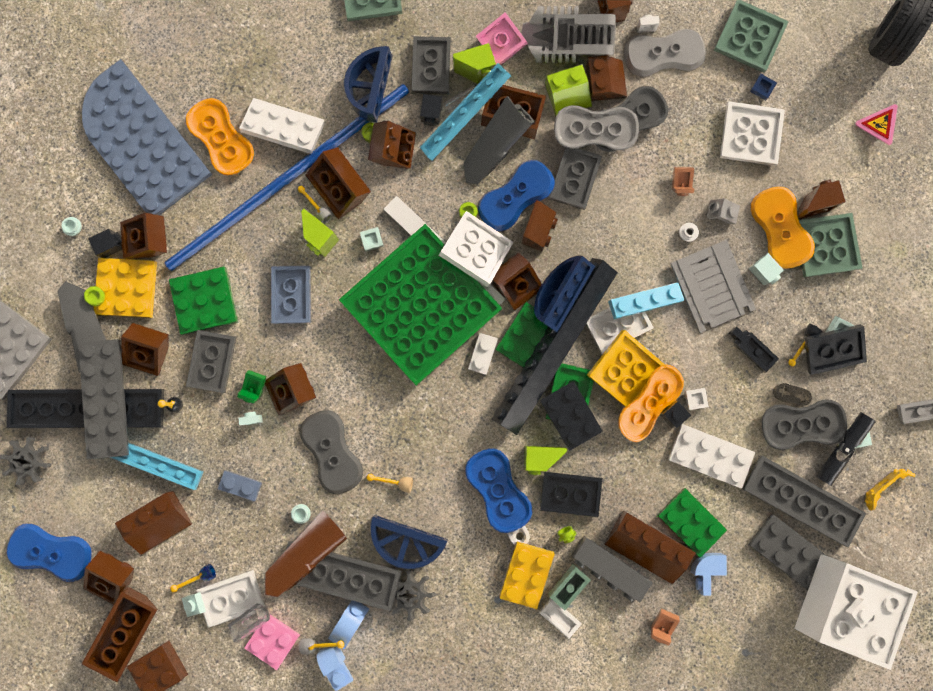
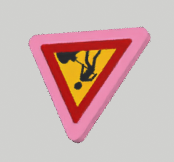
[856,104,898,145]

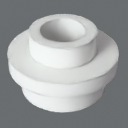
[679,223,699,242]

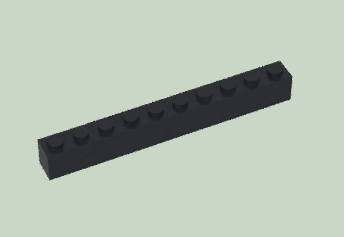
[491,258,618,435]

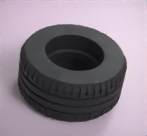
[868,0,933,66]

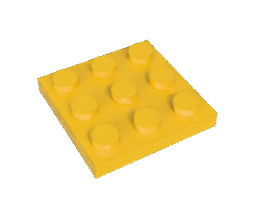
[94,258,157,318]
[587,330,665,407]

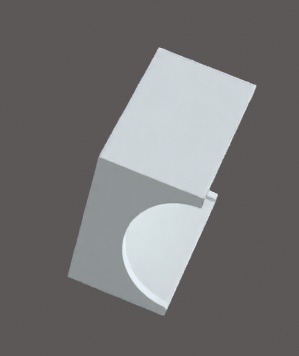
[794,554,918,670]

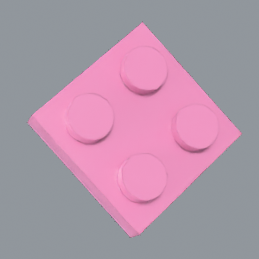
[476,12,528,65]
[245,613,300,670]

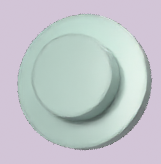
[61,217,82,236]
[291,504,311,524]

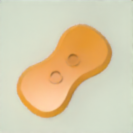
[186,98,254,175]
[751,187,815,269]
[618,364,684,442]

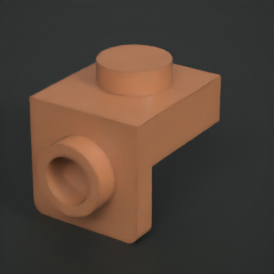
[672,167,694,196]
[651,609,680,646]

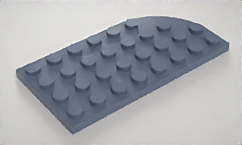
[82,59,212,215]

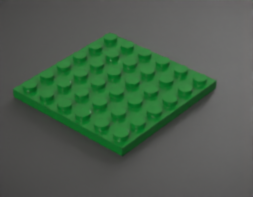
[339,224,503,386]

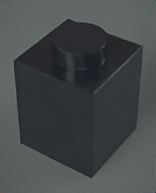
[420,94,442,126]
[88,229,122,258]
[660,401,691,429]

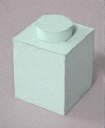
[749,253,784,285]

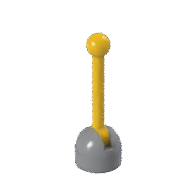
[297,186,333,224]
[299,638,344,655]

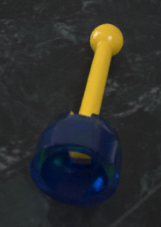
[170,564,216,593]

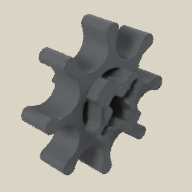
[0,437,52,485]
[392,569,436,621]

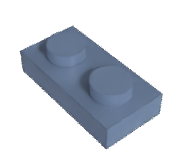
[218,470,262,501]

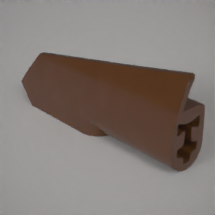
[265,511,347,597]

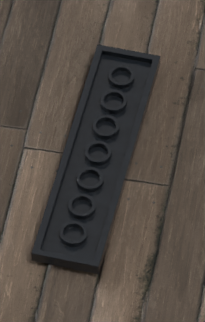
[6,389,164,428]

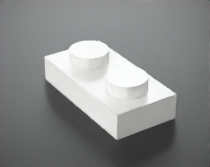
[468,333,498,375]

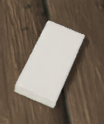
[539,598,581,639]

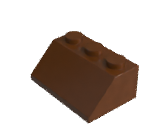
[481,85,546,139]
[305,147,371,219]
[115,491,192,555]

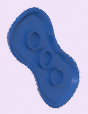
[478,160,555,231]
[465,449,532,533]
[7,524,92,582]

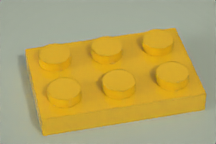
[499,541,555,609]

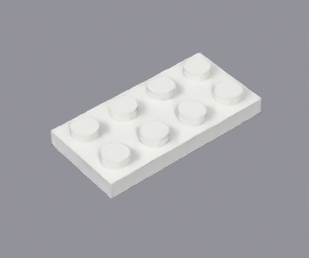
[239,98,325,154]
[668,424,755,489]

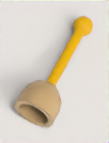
[366,474,413,493]

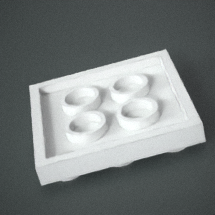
[720,101,785,166]
[439,211,514,287]

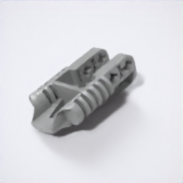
[521,6,616,64]

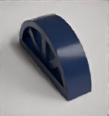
[344,46,393,123]
[534,256,595,332]
[371,515,448,569]

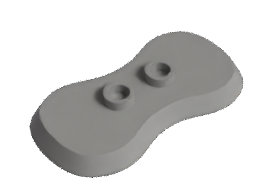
[624,29,706,77]
[554,105,639,150]

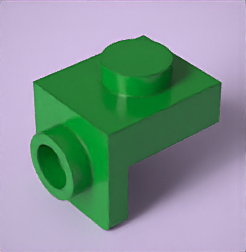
[237,370,267,403]

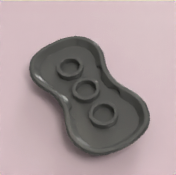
[595,86,669,152]
[762,399,847,450]
[300,410,363,494]

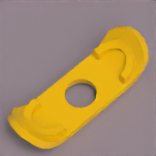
[865,469,916,511]

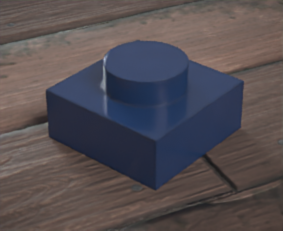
[750,74,777,101]

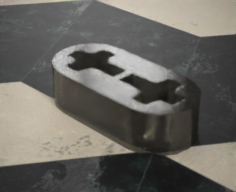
[773,383,812,406]

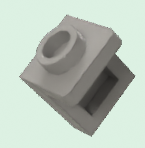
[707,198,740,224]

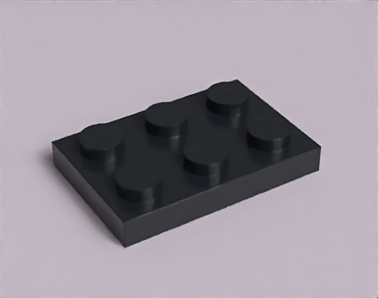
[805,324,867,375]
[539,381,603,451]
[540,471,603,517]

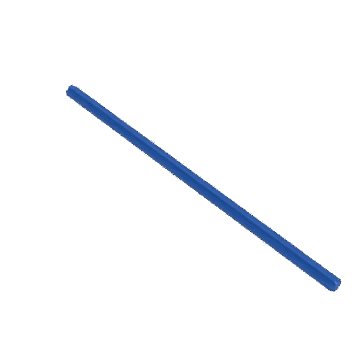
[165,84,409,271]

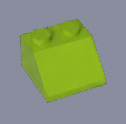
[453,43,496,84]
[545,65,592,116]
[301,208,339,257]
[524,446,567,475]

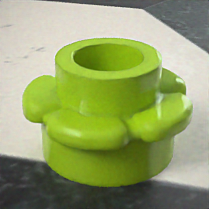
[558,526,576,544]

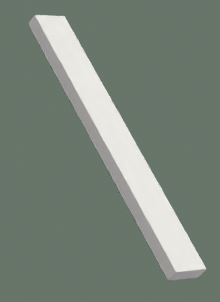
[384,196,506,305]

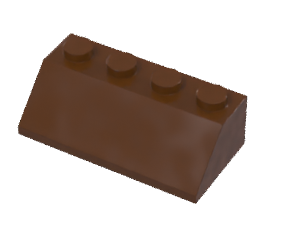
[604,511,696,584]
[82,587,158,682]

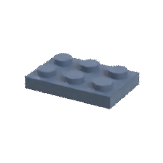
[271,266,311,324]

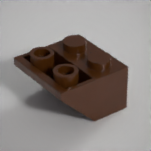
[368,120,416,169]

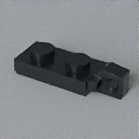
[729,327,779,373]

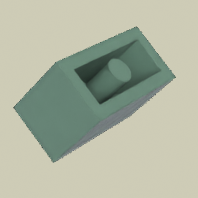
[548,564,591,610]

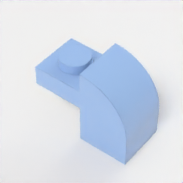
[691,553,727,596]
[328,600,370,649]
[317,642,353,691]

